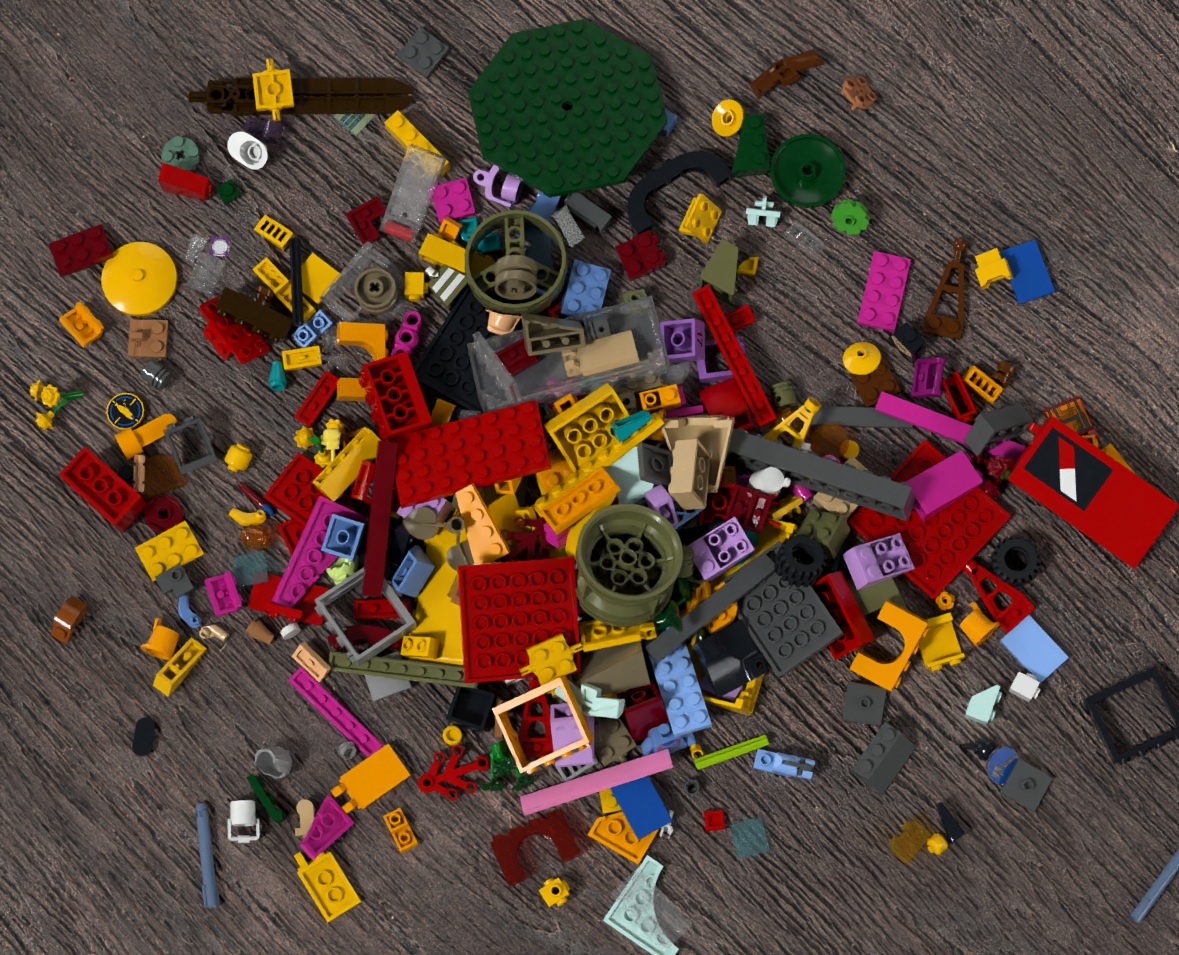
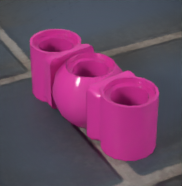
[391,311,422,358]

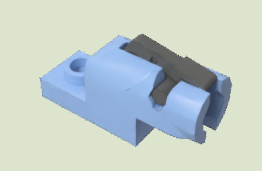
[753,749,815,780]

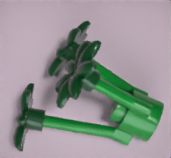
[480,742,535,792]

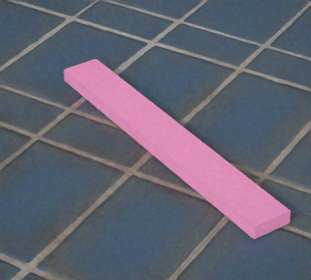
[520,749,673,816]

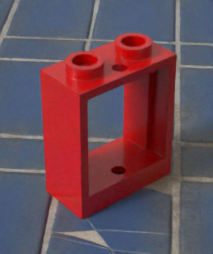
[351,461,400,512]

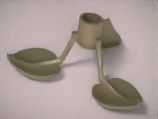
[403,487,484,571]

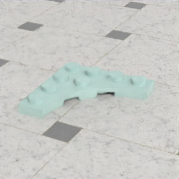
[603,855,679,955]

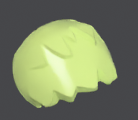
[326,555,359,585]

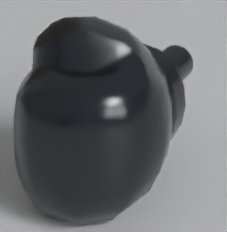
[962,740,997,761]

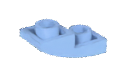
[291,310,334,348]

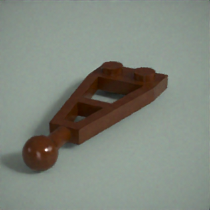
[922,238,968,340]

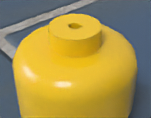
[927,833,948,855]

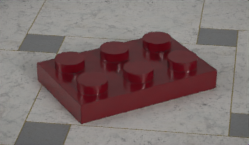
[49,224,114,277]

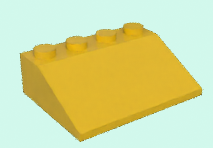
[543,383,630,473]

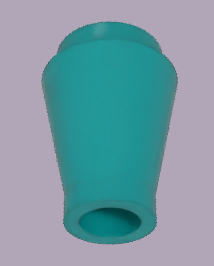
[268,361,287,391]

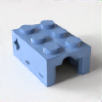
[557,259,611,320]

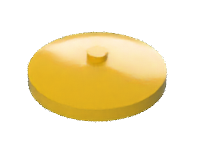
[101,242,178,317]

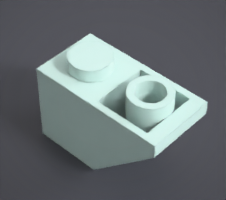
[964,685,1002,725]

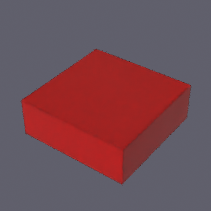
[704,810,725,832]

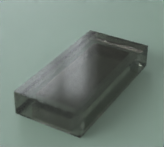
[550,206,585,248]

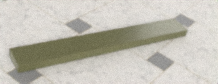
[328,651,478,689]

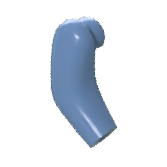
[178,595,201,628]

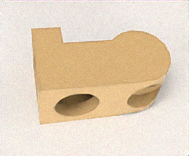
[295,799,315,838]

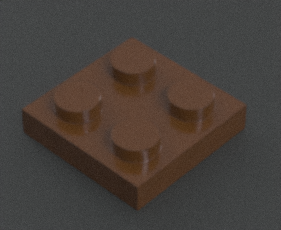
[849,358,901,407]

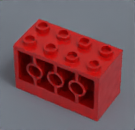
[358,351,432,442]
[59,447,147,533]

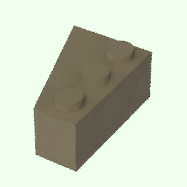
[521,313,585,356]

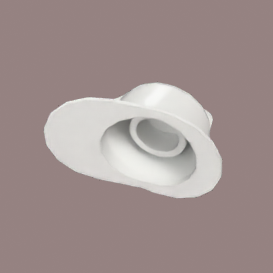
[227,132,268,170]

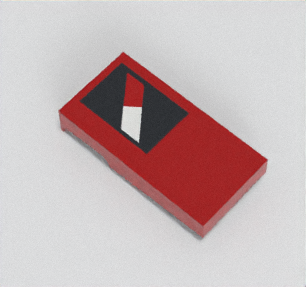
[1005,416,1179,569]

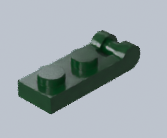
[246,773,285,823]

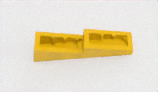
[252,257,317,323]

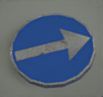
[986,746,1019,785]

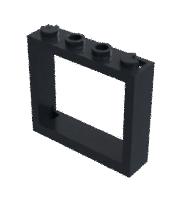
[1083,666,1179,765]

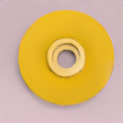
[712,99,744,137]
[843,342,881,375]

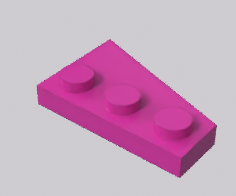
[300,794,354,860]

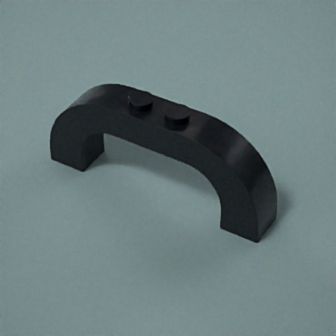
[627,151,732,236]

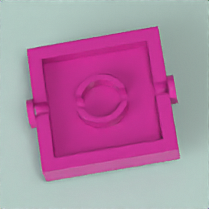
[430,178,476,224]

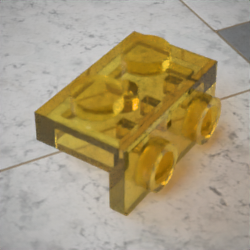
[888,818,932,865]

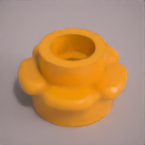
[936,591,955,610]

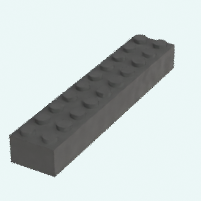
[727,428,916,521]

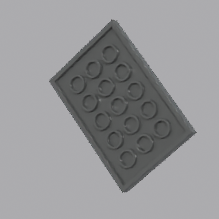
[716,541,844,679]

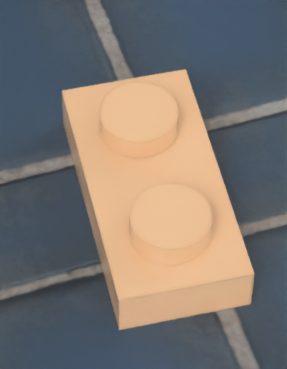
[292,642,331,683]

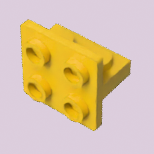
[678,193,722,243]

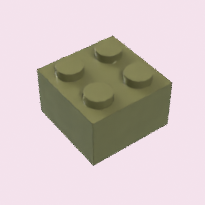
[795,509,850,560]

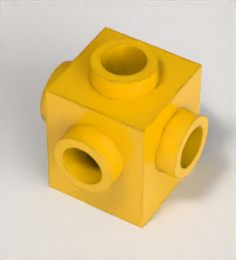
[539,877,570,908]

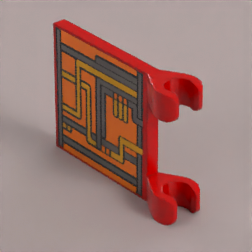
[1043,396,1099,443]

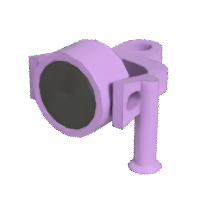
[473,165,524,207]

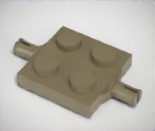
[594,716,637,767]

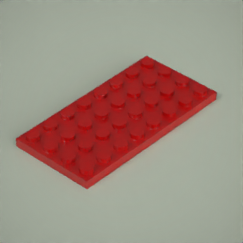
[388,400,552,509]

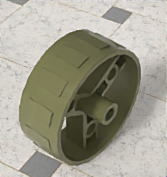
[464,210,567,316]

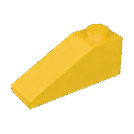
[153,637,207,697]

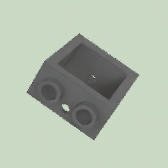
[163,415,217,475]

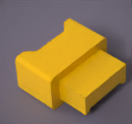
[975,248,1013,289]

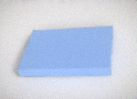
[1000,615,1069,684]

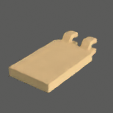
[561,330,640,377]

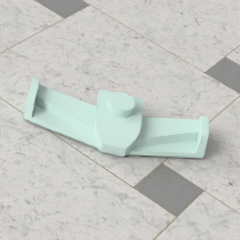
[555,679,625,719]

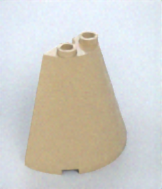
[661,415,735,493]

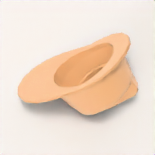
[485,310,522,335]

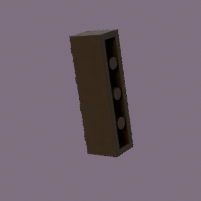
[213,286,293,344]

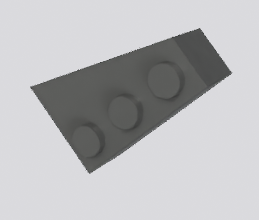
[964,403,1033,456]

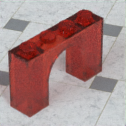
[490,809,581,888]

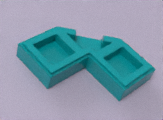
[458,217,502,255]

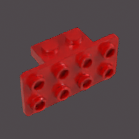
[199,295,270,365]
[248,572,330,626]

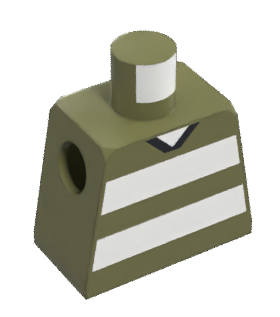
[424,265,468,311]

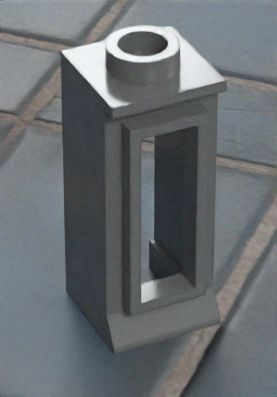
[564,192,612,236]

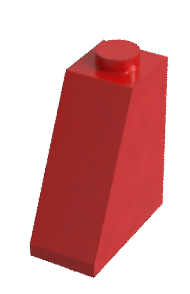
[158,163,213,201]

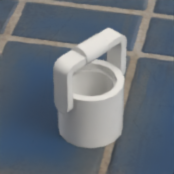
[227,800,260,843]

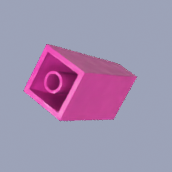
[905,450,983,522]

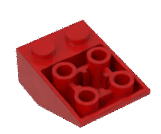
[698,378,755,432]

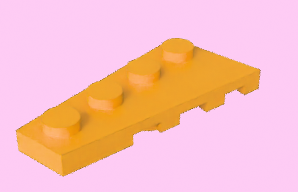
[455,483,511,564]

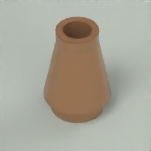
[245,619,275,645]

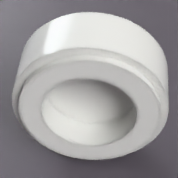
[280,623,301,640]

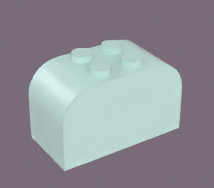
[605,446,658,506]

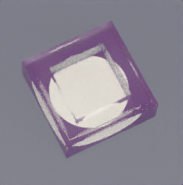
[209,236,230,257]

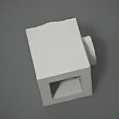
[1008,672,1041,702]

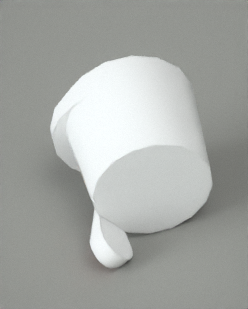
[749,467,791,499]

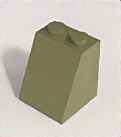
[699,239,739,305]

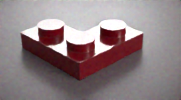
[345,196,388,247]

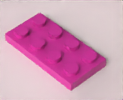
[857,251,911,332]

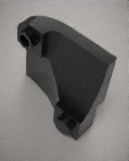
[693,619,768,698]

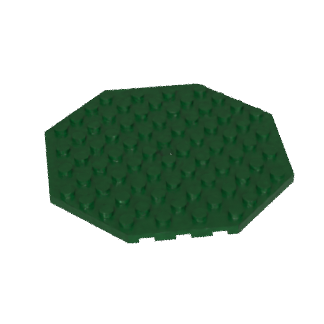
[468,19,668,198]

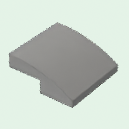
[364,651,413,702]

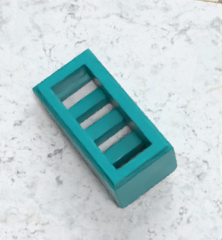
[611,409,652,442]

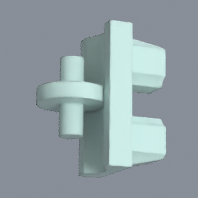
[746,196,780,227]

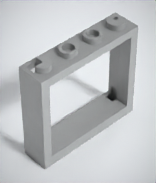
[314,567,417,666]

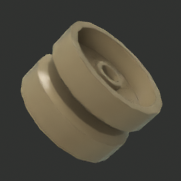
[495,255,537,300]
[354,268,398,315]

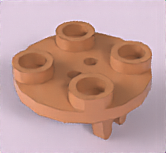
[841,76,877,111]

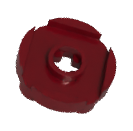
[144,495,184,533]

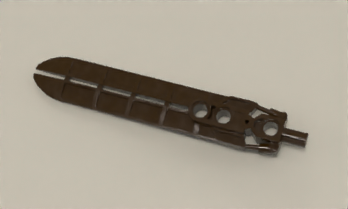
[188,77,413,116]

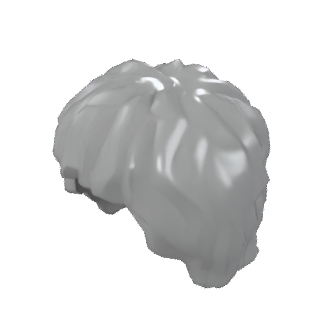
[254,746,293,779]

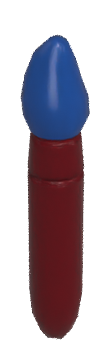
[239,483,274,516]

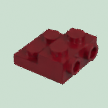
[615,230,667,282]

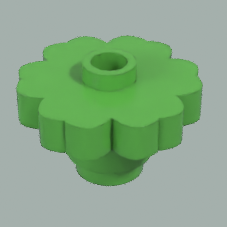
[831,199,870,235]

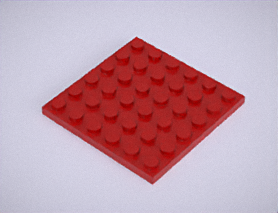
[847,440,1011,601]
[457,556,581,684]

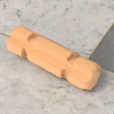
[133,455,145,492]

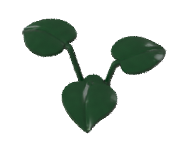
[653,578,710,640]

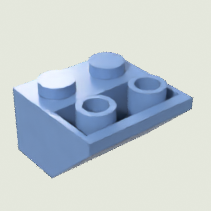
[390,545,435,598]

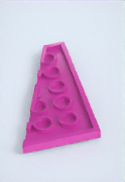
[271,495,367,608]

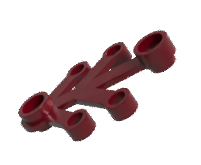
[494,516,551,562]

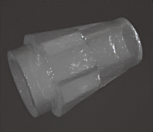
[184,234,207,263]

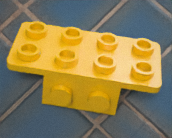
[486,494,542,561]

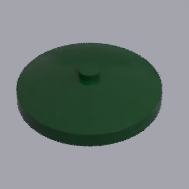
[770,134,846,208]

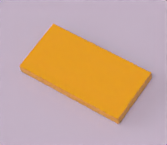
[539,466,621,535]

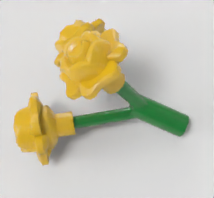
[30,380,83,430]
[294,418,346,468]

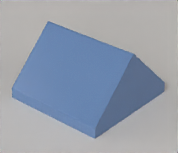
[321,514,366,561]

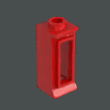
[941,371,977,423]

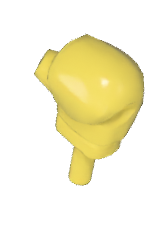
[320,428,341,462]

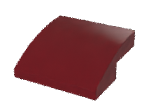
[723,483,773,534]

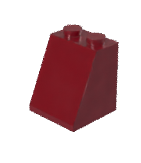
[616,680,669,741]

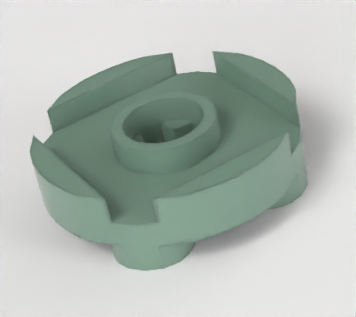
[161,136,200,172]

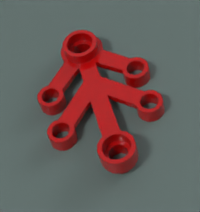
[417,745,491,801]

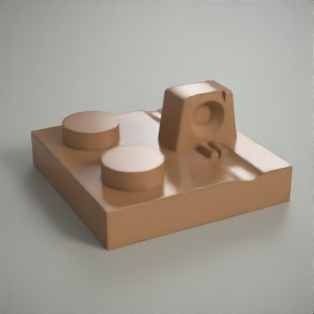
[128,319,169,359]

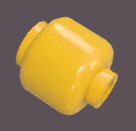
[224,443,253,472]

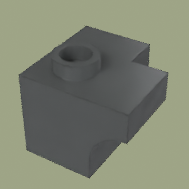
[155,563,194,599]

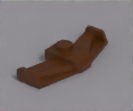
[749,49,824,100]

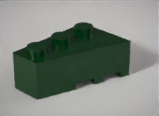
[732,113,770,178]

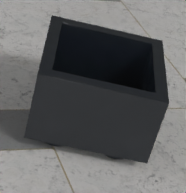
[446,686,497,734]

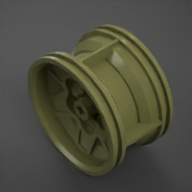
[574,504,683,627]

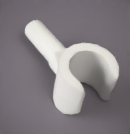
[659,810,674,839]

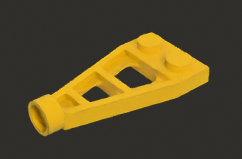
[764,397,821,449]

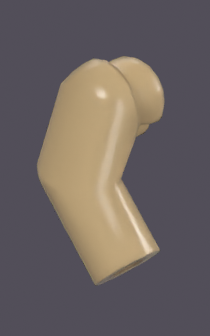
[199,624,229,642]

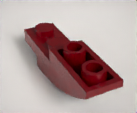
[328,625,403,649]

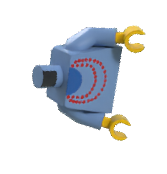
[641,722,703,776]

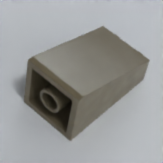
[572,641,650,695]

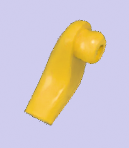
[229,507,266,526]

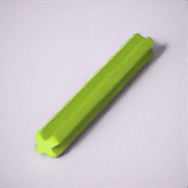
[694,734,769,770]

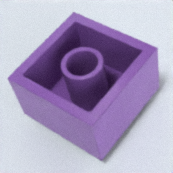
[660,318,705,363]

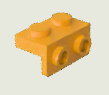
[59,301,104,348]

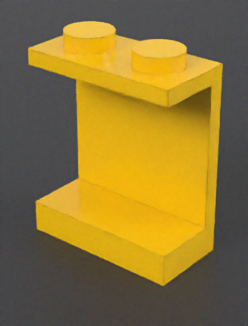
[918,612,965,672]

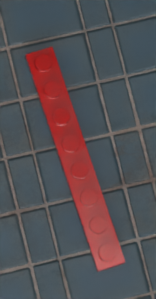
[692,285,777,428]

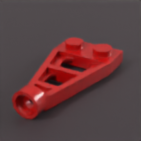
[962,559,1035,635]
[517,679,554,758]

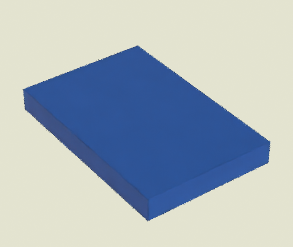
[1000,240,1055,305]
[610,776,673,840]

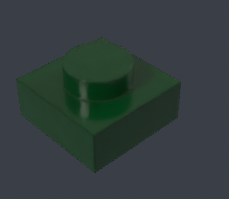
[215,179,241,205]

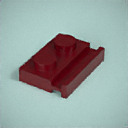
[491,338,538,381]

